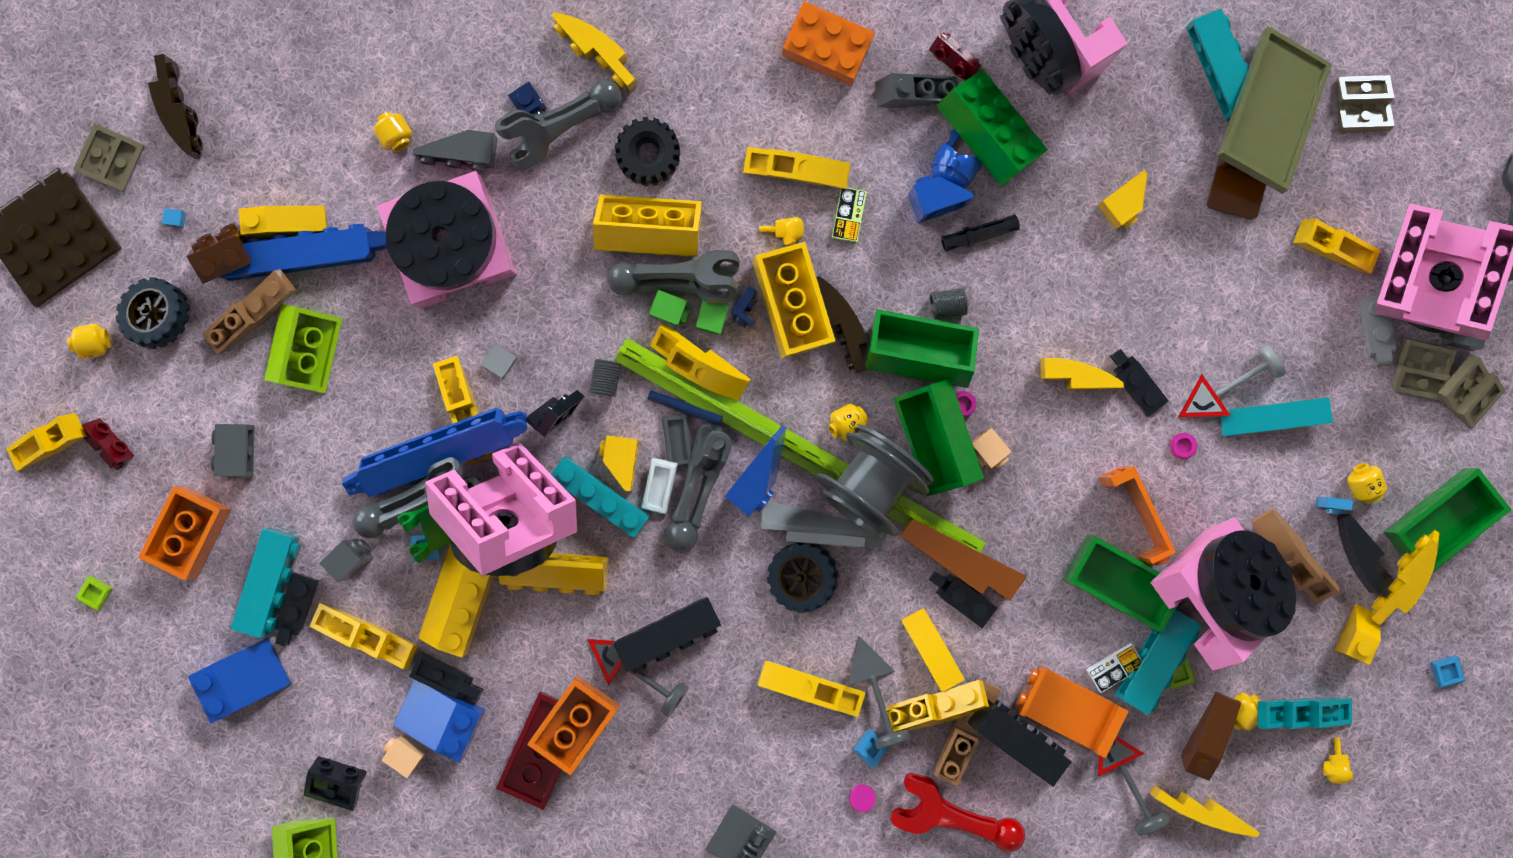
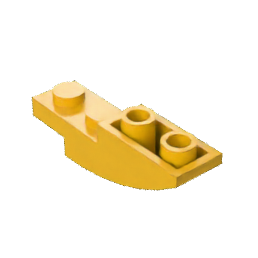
[551,12,637,92]
[743,147,851,189]
[650,323,751,400]
[1371,530,1439,625]
[757,660,866,717]
[886,680,989,733]

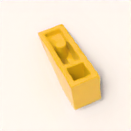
[238,206,327,239]

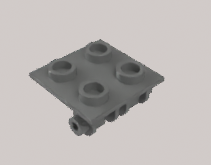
[705,804,777,858]

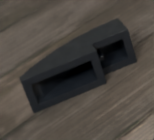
[1337,514,1395,594]

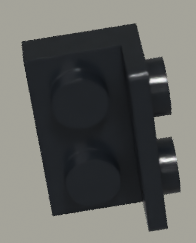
[525,390,585,437]
[303,756,367,811]

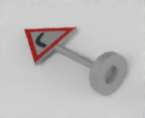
[1178,344,1286,418]

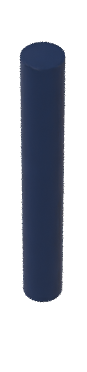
[648,390,723,426]

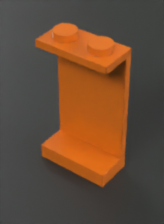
[1099,466,1176,566]
[1015,665,1129,758]

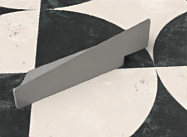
[761,501,886,548]

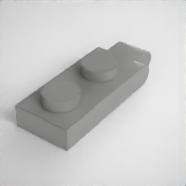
[1358,296,1396,366]

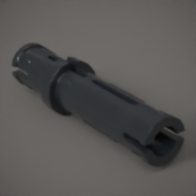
[941,214,1020,252]

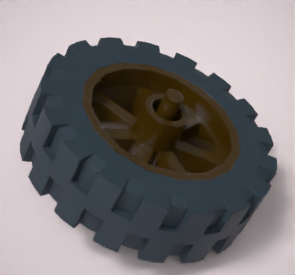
[116,277,190,349]
[767,542,839,613]

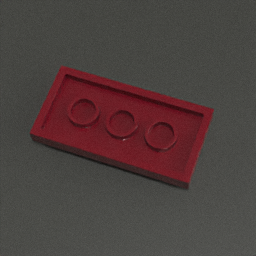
[496,691,562,810]

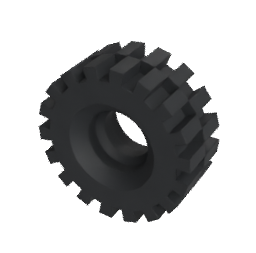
[615,117,681,186]

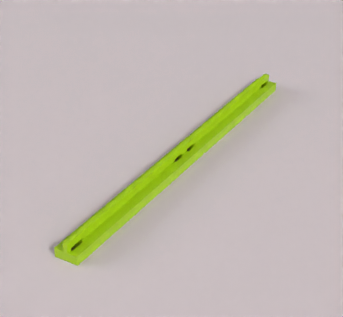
[615,338,986,553]

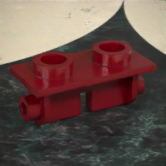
[929,32,982,81]
[81,418,134,470]

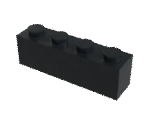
[613,596,721,674]
[967,699,1072,787]

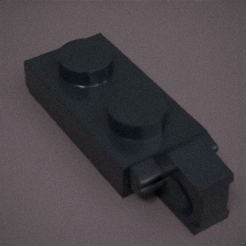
[1110,349,1169,417]
[929,571,997,628]
[275,572,320,647]
[409,652,484,700]

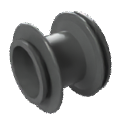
[816,424,934,537]

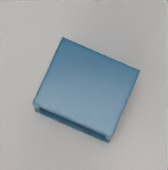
[162,208,186,228]

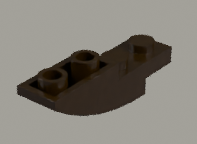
[148,54,203,159]
[816,276,868,374]

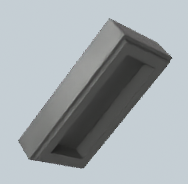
[662,413,692,467]

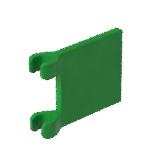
[397,505,450,563]

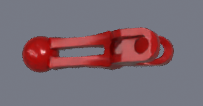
[890,773,1026,852]

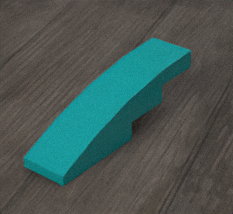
[1220,397,1333,436]
[1258,698,1352,729]

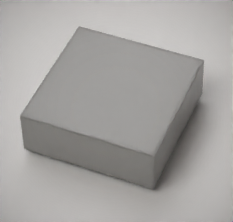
[481,343,517,379]

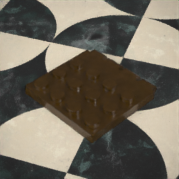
[0,168,122,307]

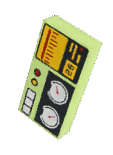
[832,188,867,243]

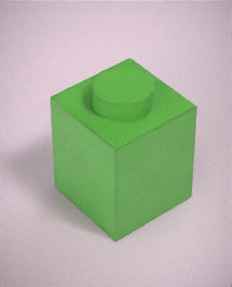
[649,290,691,327]
[696,300,729,336]

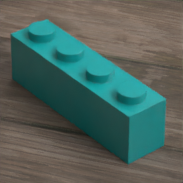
[1186,8,1249,121]
[551,456,651,538]
[230,528,301,638]
[1114,609,1201,715]

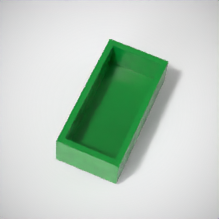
[936,70,1048,187]
[865,309,979,388]
[893,379,984,496]
[1383,468,1512,572]
[1062,534,1177,633]

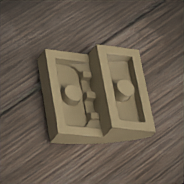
[1337,75,1394,133]
[73,123,145,192]
[1392,337,1457,401]
[1438,354,1505,429]

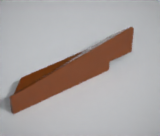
[900,519,1026,601]

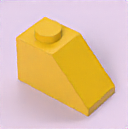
[1098,170,1147,229]
[599,435,639,491]
[1334,604,1381,665]

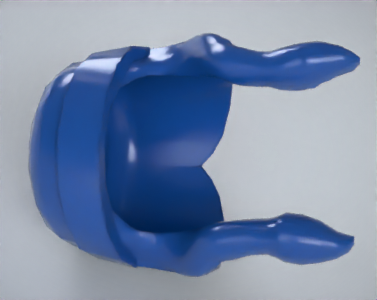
[931,129,983,189]

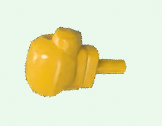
[759,217,804,245]
[1323,737,1353,784]

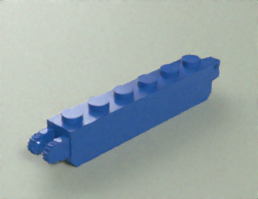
[219,224,388,281]
[342,408,527,497]

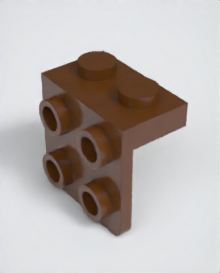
[1207,158,1266,220]
[186,223,252,284]

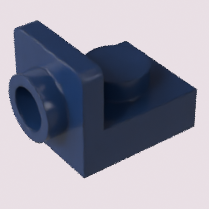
[508,81,547,115]
[731,285,758,328]

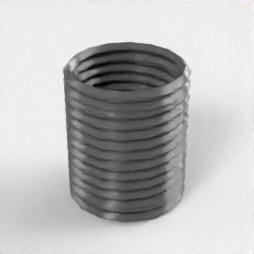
[930,287,968,320]
[589,359,622,397]

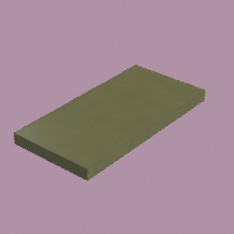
[1217,26,1332,194]

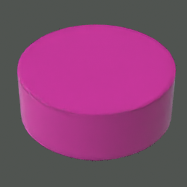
[956,391,977,417]
[1170,433,1197,459]
[849,784,876,812]

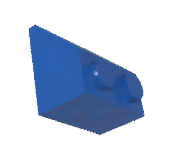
[908,175,974,223]

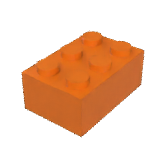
[782,1,875,87]
[138,486,232,581]
[527,674,620,776]

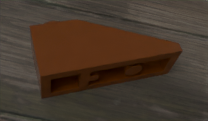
[1181,692,1241,781]

